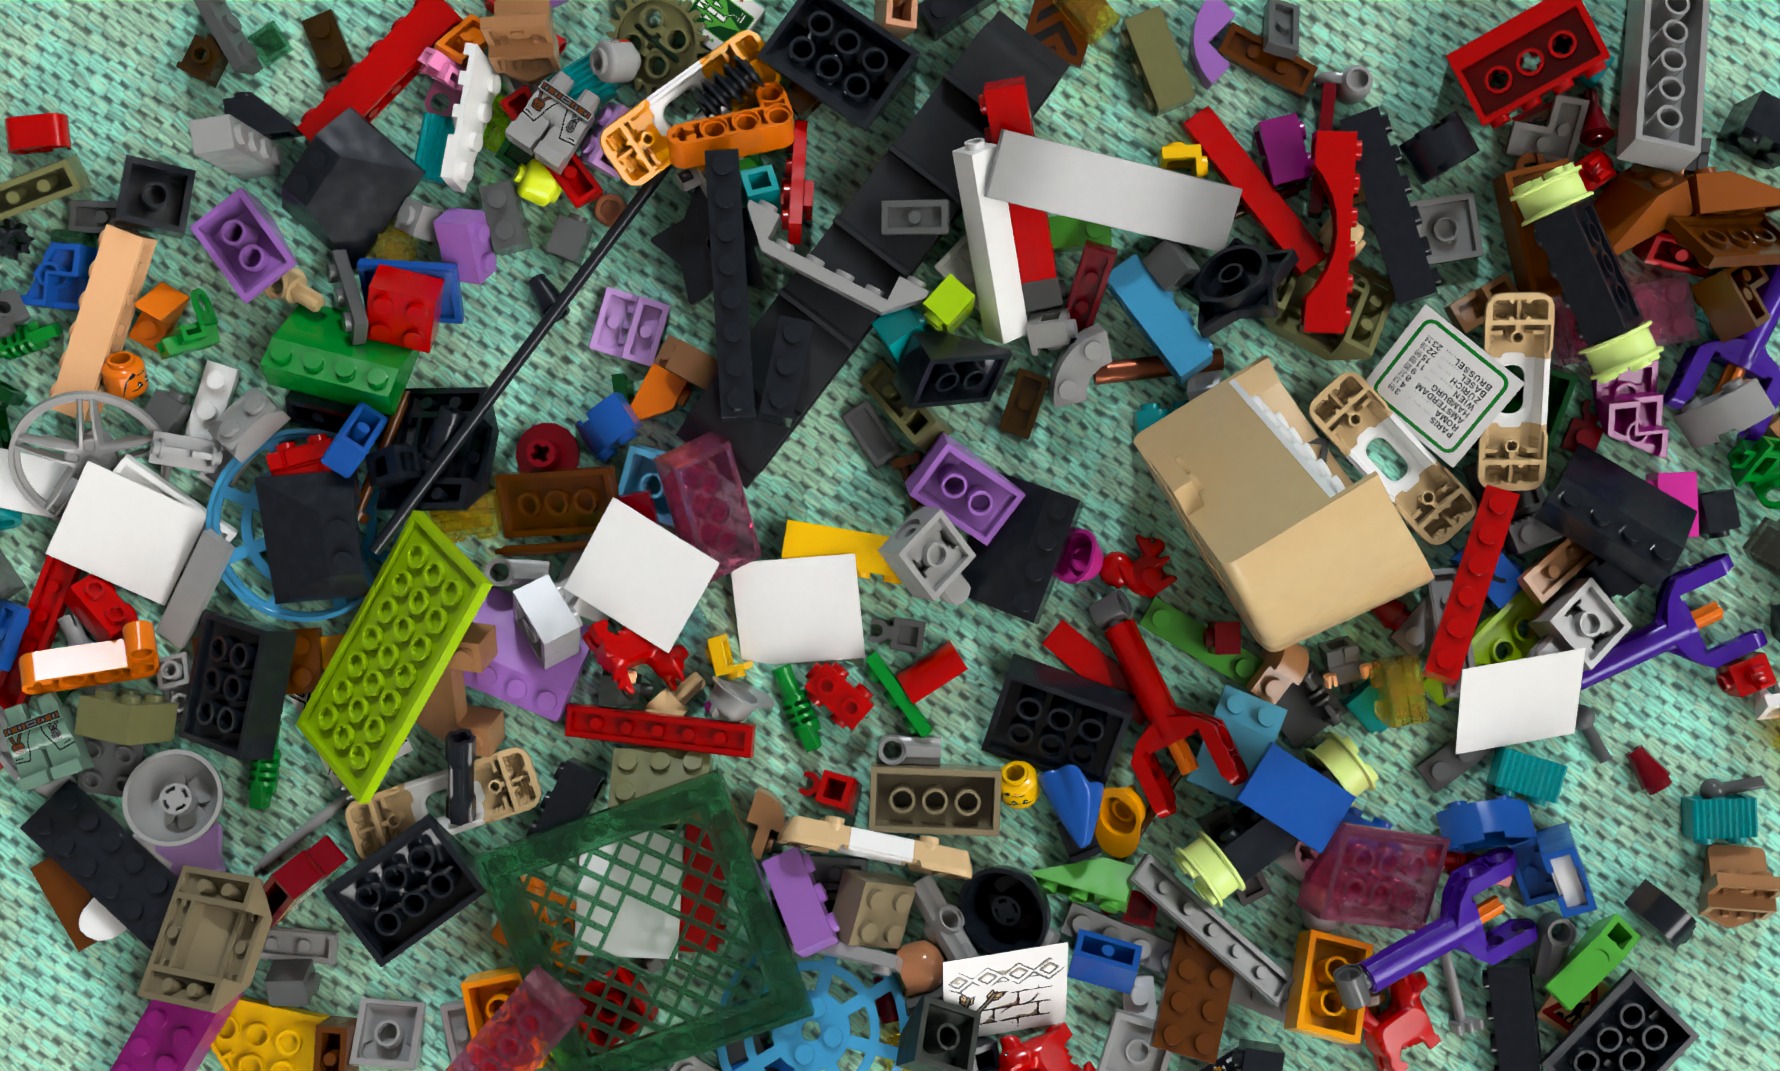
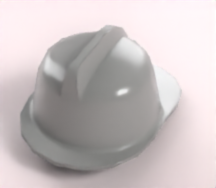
[709,676,775,722]

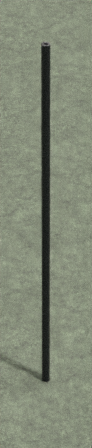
[368,109,702,556]

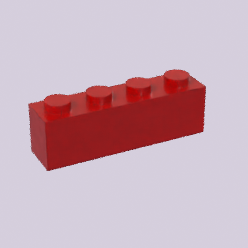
[678,819,733,954]

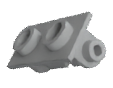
[148,430,223,474]

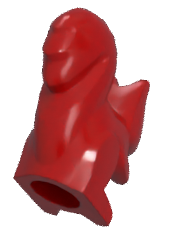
[1099,534,1178,599]

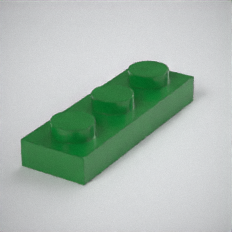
[864,650,933,738]

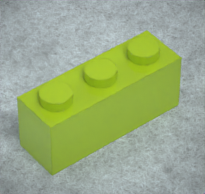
[923,273,975,334]

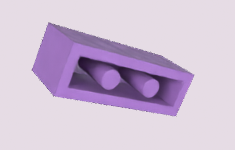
[761,846,840,958]

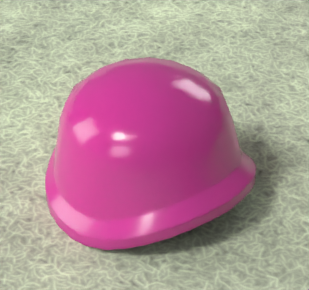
[1057,528,1104,584]

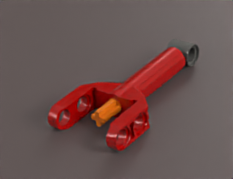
[1089,590,1249,819]

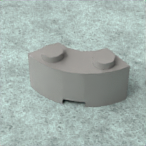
[1048,324,1112,408]
[1672,377,1777,449]

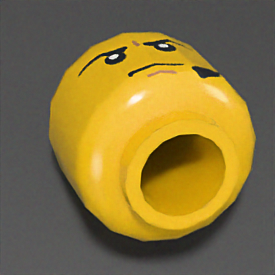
[1001,761,1041,809]

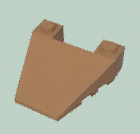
[415,622,505,757]

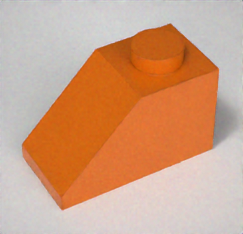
[630,363,692,422]

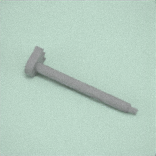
[253,777,356,873]
[1428,892,1485,1036]

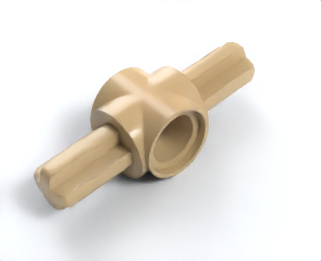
[264,268,326,312]
[636,671,706,746]

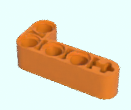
[667,81,795,169]
[18,620,160,695]

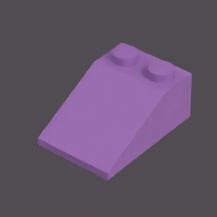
[190,187,298,304]
[905,431,1026,546]

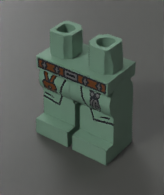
[1,692,95,793]

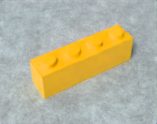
[781,519,902,584]

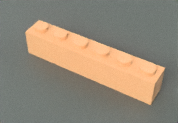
[49,224,158,422]

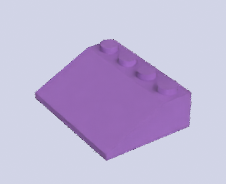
[463,586,591,722]

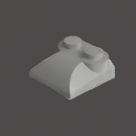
[208,387,291,463]
[349,998,426,1071]

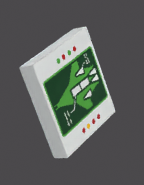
[689,0,766,51]

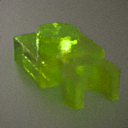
[482,94,510,153]

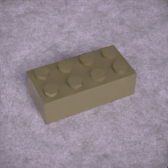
[869,762,1002,837]

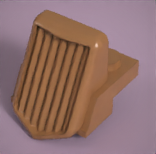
[480,0,561,86]
[1698,844,1780,929]

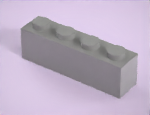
[189,114,284,180]

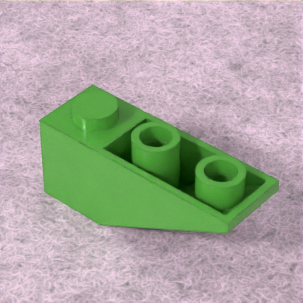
[1032,857,1136,913]
[1544,913,1641,1011]

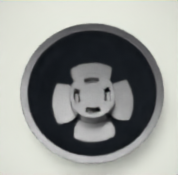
[958,865,1051,955]

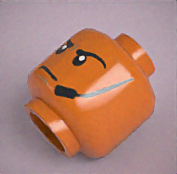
[101,351,149,401]

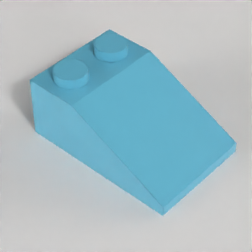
[1186,685,1288,807]

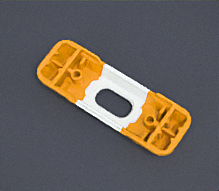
[600,30,781,186]

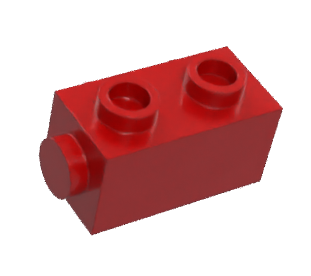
[63,574,139,642]
[804,661,874,730]

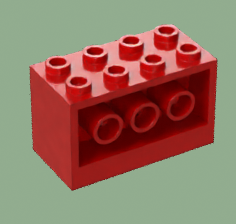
[1446,0,1611,130]

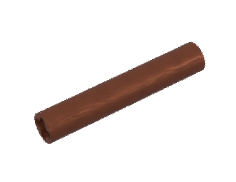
[1093,348,1224,385]

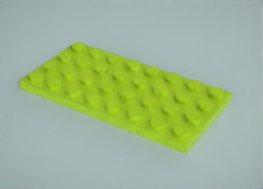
[296,510,493,803]

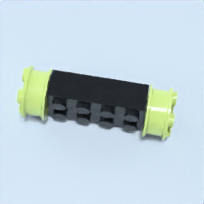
[1509,162,1664,384]
[1173,731,1379,908]

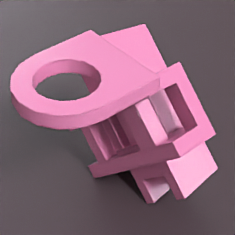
[417,47,466,116]

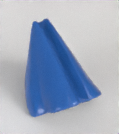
[1037,765,1104,848]

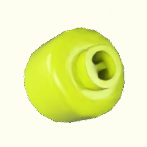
[513,159,562,207]

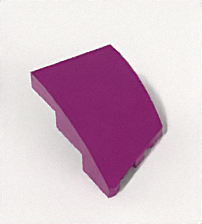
[1591,360,1669,458]

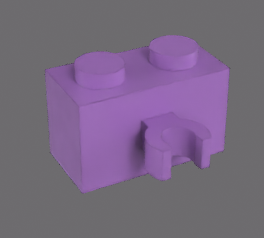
[433,207,497,284]

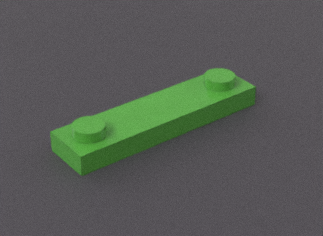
[1138,597,1264,688]

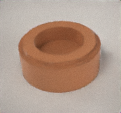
[594,194,626,227]

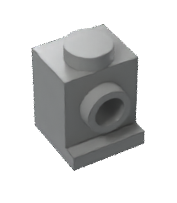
[1026,308,1078,356]

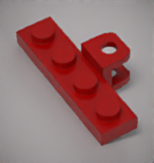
[780,120,814,245]

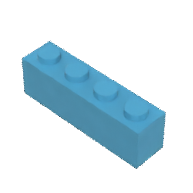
[1106,253,1214,385]

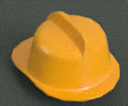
[1094,785,1146,858]

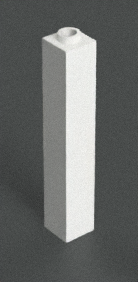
[952,138,1027,344]

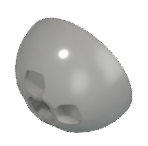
[122,749,224,847]

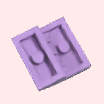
[588,287,670,367]
[155,823,226,878]

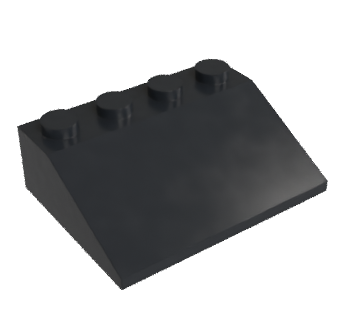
[756,0,920,132]
[1534,443,1697,589]
[961,472,1084,624]
[178,610,298,760]
[981,654,1136,788]
[322,813,493,967]
[1539,969,1699,1071]

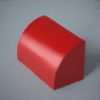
[896,640,968,704]

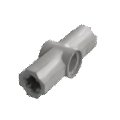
[913,875,979,961]

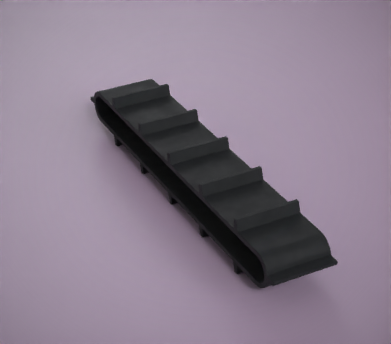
[676,11,1070,489]

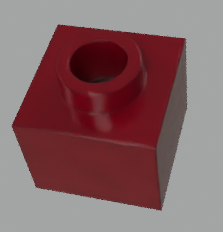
[1203,621,1241,655]

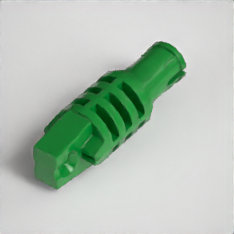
[0,320,64,360]
[771,664,822,752]
[247,720,282,809]

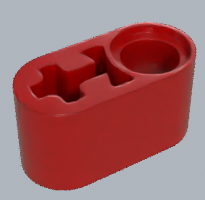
[4,113,71,155]

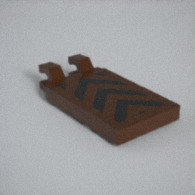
[1025,0,1102,69]

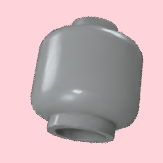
[590,39,641,83]

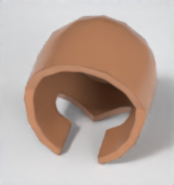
[896,940,947,996]

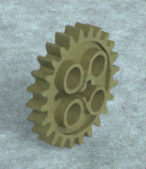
[606,0,710,96]

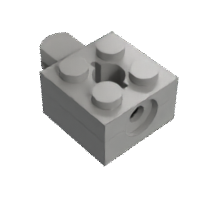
[877,505,976,605]
[1526,577,1632,671]

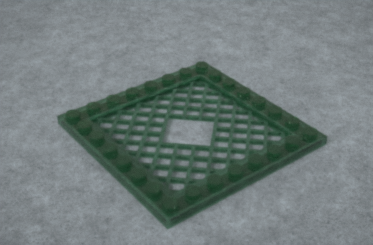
[473,768,815,1071]

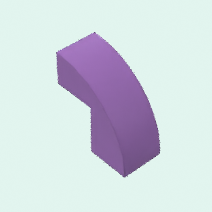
[1189,0,1236,90]

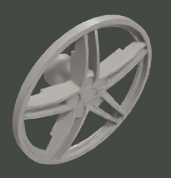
[8,390,172,522]

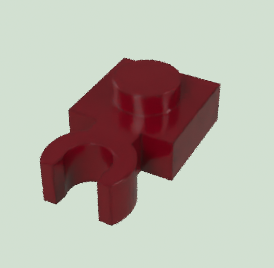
[1559,399,1603,453]
[1101,890,1158,929]

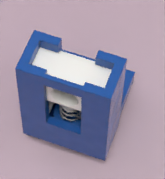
[1511,822,1598,918]

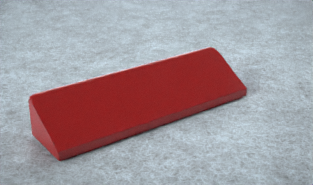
[499,84,603,209]

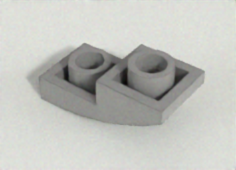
[157,652,192,724]

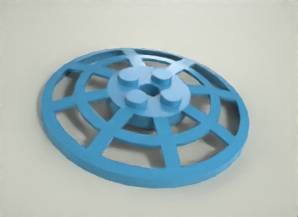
[205,428,404,622]
[716,939,909,1071]

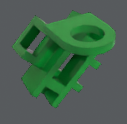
[154,288,220,360]
[1726,436,1780,509]

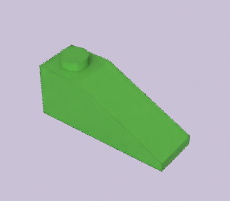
[1048,215,1112,252]

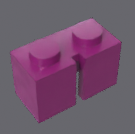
[1253,113,1312,189]

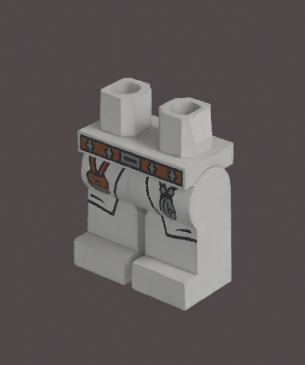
[505,71,600,175]

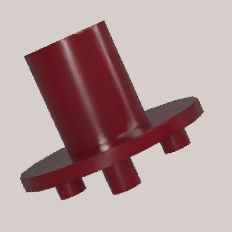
[516,423,580,471]

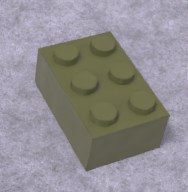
[608,748,714,824]

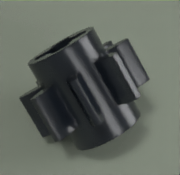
[0,218,34,260]

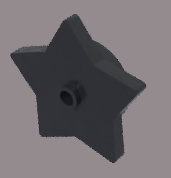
[651,186,765,305]
[1180,238,1299,338]

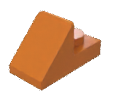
[434,13,488,69]
[128,282,190,353]

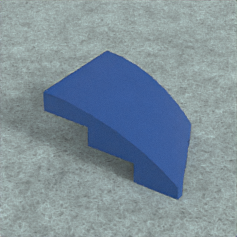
[20,242,98,311]

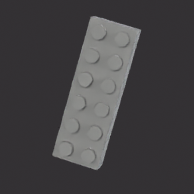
[1616,0,1710,173]

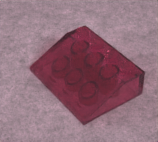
[1296,822,1451,931]

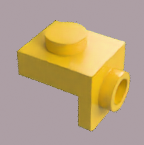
[1158,142,1208,178]
[705,633,753,680]

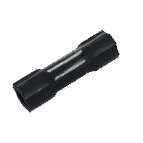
[445,728,476,826]

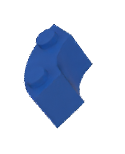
[575,392,643,463]
[1436,795,1537,854]

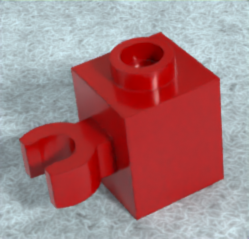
[1573,148,1617,192]
[1716,651,1777,698]
[798,770,863,816]

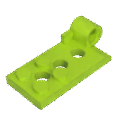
[1416,590,1545,706]

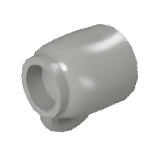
[1315,65,1373,105]

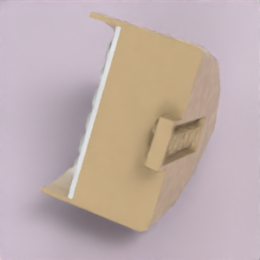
[1134,355,1434,652]

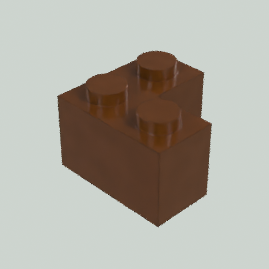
[1690,266,1771,344]

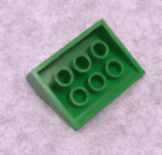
[260,304,420,416]

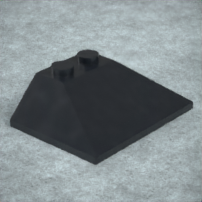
[282,107,426,271]
[376,387,499,511]
[254,469,374,604]

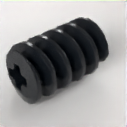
[690,55,765,118]

